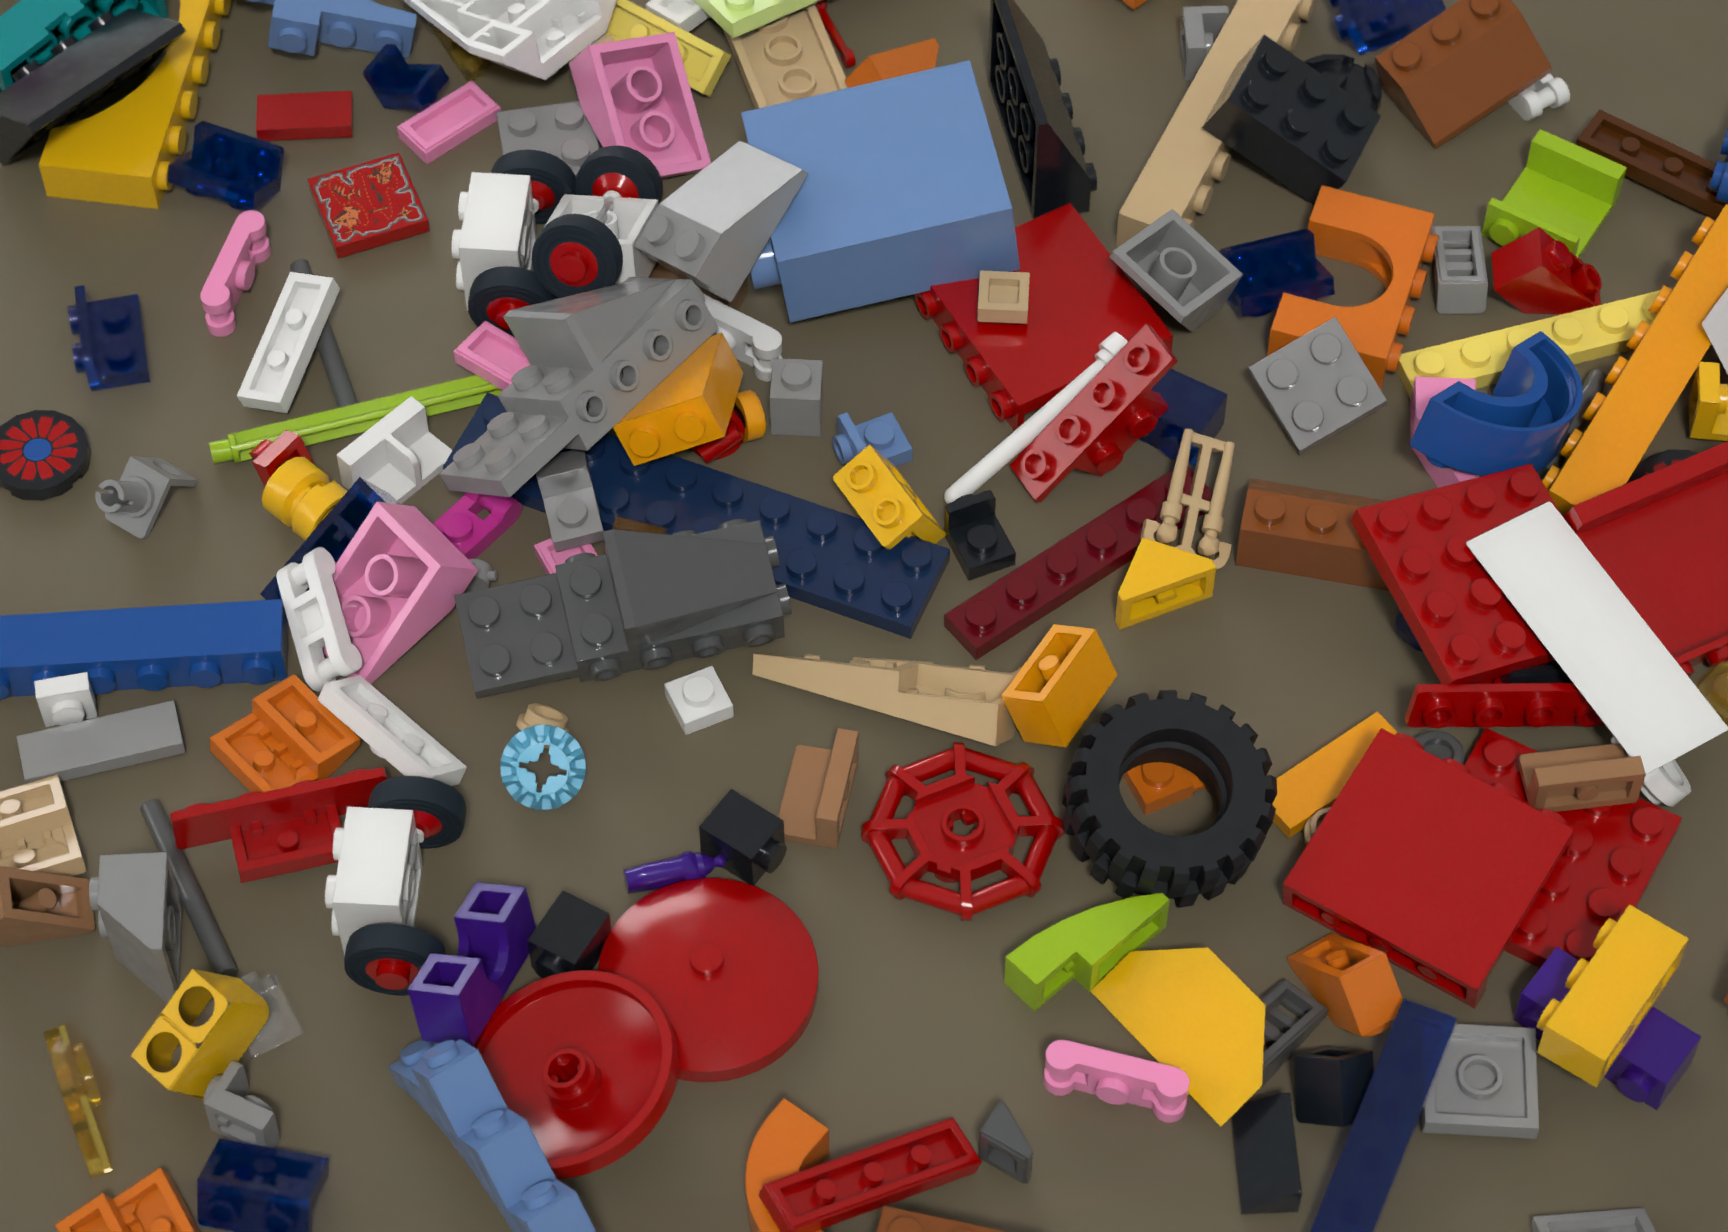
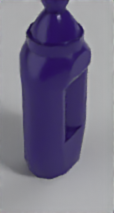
[623,852,726,894]

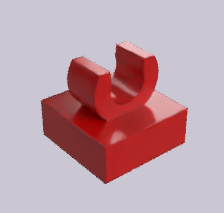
[249,430,315,486]

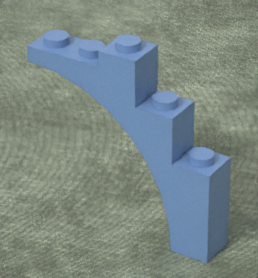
[247,0,417,58]
[388,1039,596,1232]

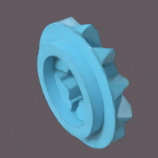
[500,725,586,810]

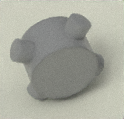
[465,559,498,592]

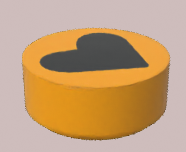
[733,390,766,442]

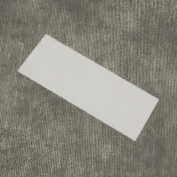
[1466,501,1728,775]

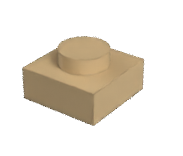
[977,270,1030,324]

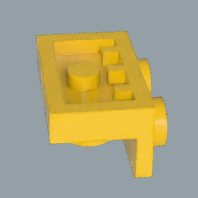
[833,444,947,550]

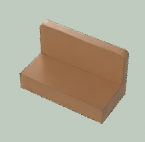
[778,728,859,849]
[1518,743,1646,812]

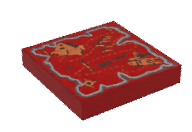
[307,152,430,258]

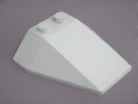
[403,0,617,80]

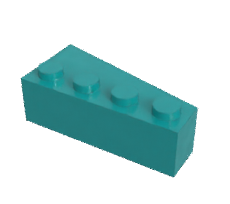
[0,0,169,91]

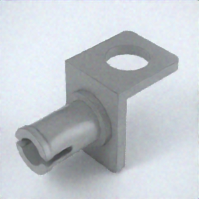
[95,456,198,539]

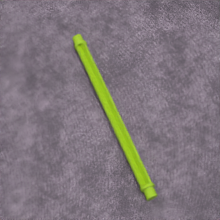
[208,375,503,464]

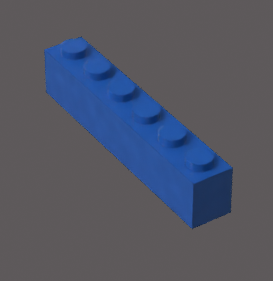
[0,599,288,700]

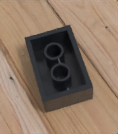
[1202,35,1381,205]

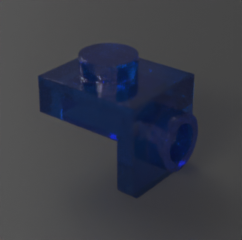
[363,44,449,110]

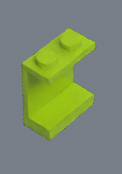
[1482,129,1627,258]

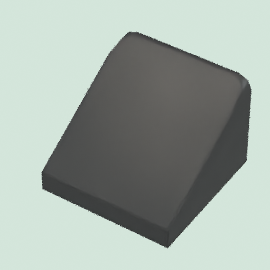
[978,1101,1033,1184]

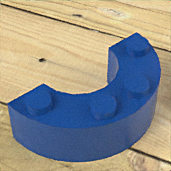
[1409,331,1583,476]

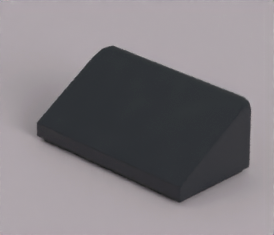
[1231,1093,1302,1214]

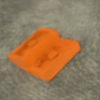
[210,674,360,793]
[55,1167,200,1232]

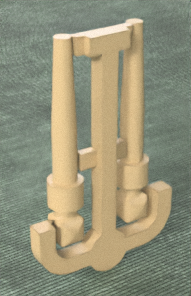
[1141,429,1235,571]

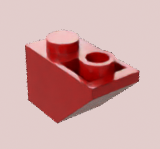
[1492,227,1602,315]

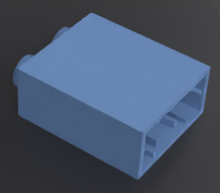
[741,60,1020,323]

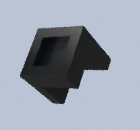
[1294,1047,1376,1127]

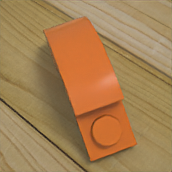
[745,1098,830,1232]

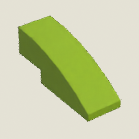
[1004,893,1170,1012]

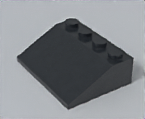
[987,0,1097,219]
[0,8,186,166]

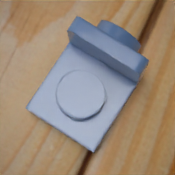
[832,412,913,467]

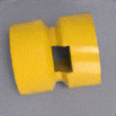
[262,457,360,550]

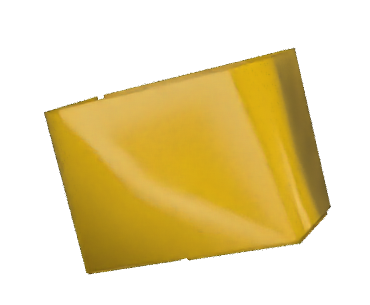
[130,969,269,1099]

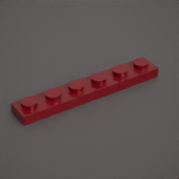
[944,467,1213,660]

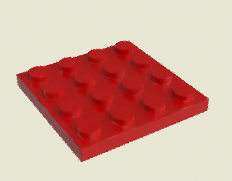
[1350,463,1562,684]
[1464,728,1682,968]

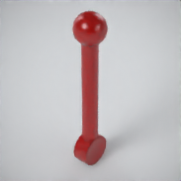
[814,0,856,69]

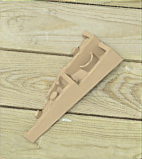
[752,651,1022,746]

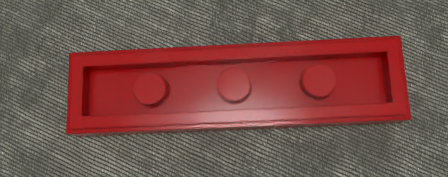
[758,1117,982,1232]

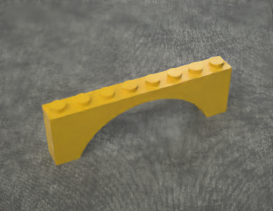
[39,0,231,209]

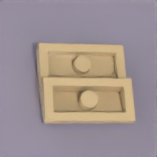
[0,774,87,877]

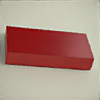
[256,91,354,141]

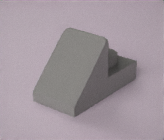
[536,449,604,552]

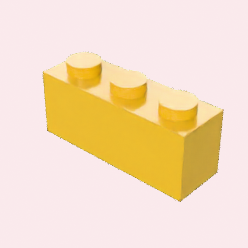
[1537,904,1689,1088]

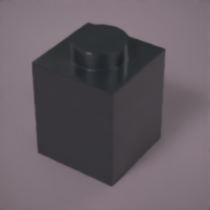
[699,789,787,886]
[527,890,611,979]

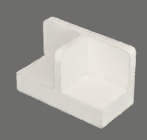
[336,396,452,509]

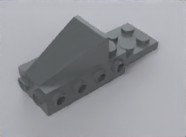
[454,519,792,699]

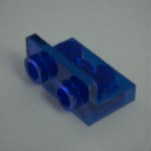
[1329,0,1412,56]
[68,285,150,391]
[197,1139,329,1232]

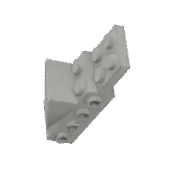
[439,277,719,497]

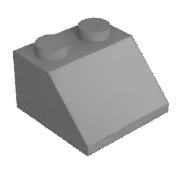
[1109,209,1243,332]
[89,852,183,1003]

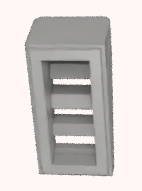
[1431,226,1488,314]

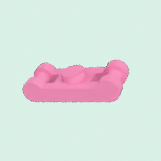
[200,210,271,337]
[1043,1040,1190,1123]

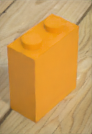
[613,333,744,466]

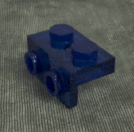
[168,121,284,210]
[1219,229,1335,317]

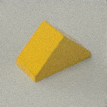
[1115,537,1216,630]

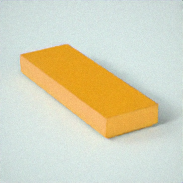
[1272,712,1398,838]

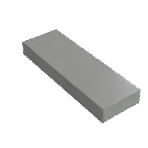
[16,700,186,784]

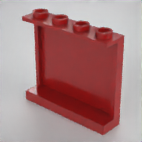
[915,203,1173,431]
[1563,441,1728,677]
[1283,728,1574,1009]

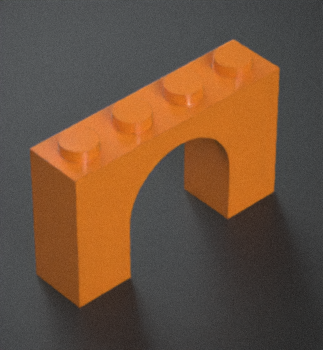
[1267,185,1440,390]

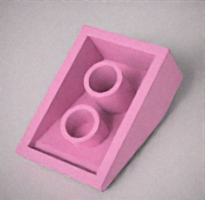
[569,32,711,178]
[322,502,478,684]

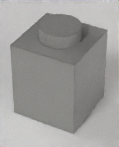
[770,358,823,437]

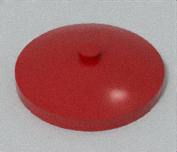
[598,878,818,1082]
[473,970,679,1180]

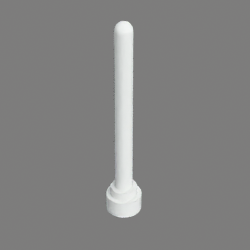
[944,332,1128,504]

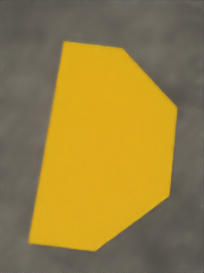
[1091,947,1266,1127]

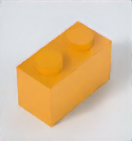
[1001,624,1118,748]

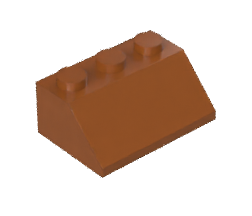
[1375,0,1552,149]
[1235,478,1388,591]

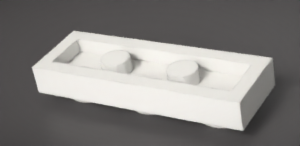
[237,272,340,413]
[318,675,467,786]

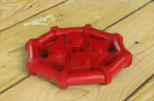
[861,742,1064,921]

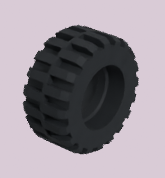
[1062,690,1277,908]

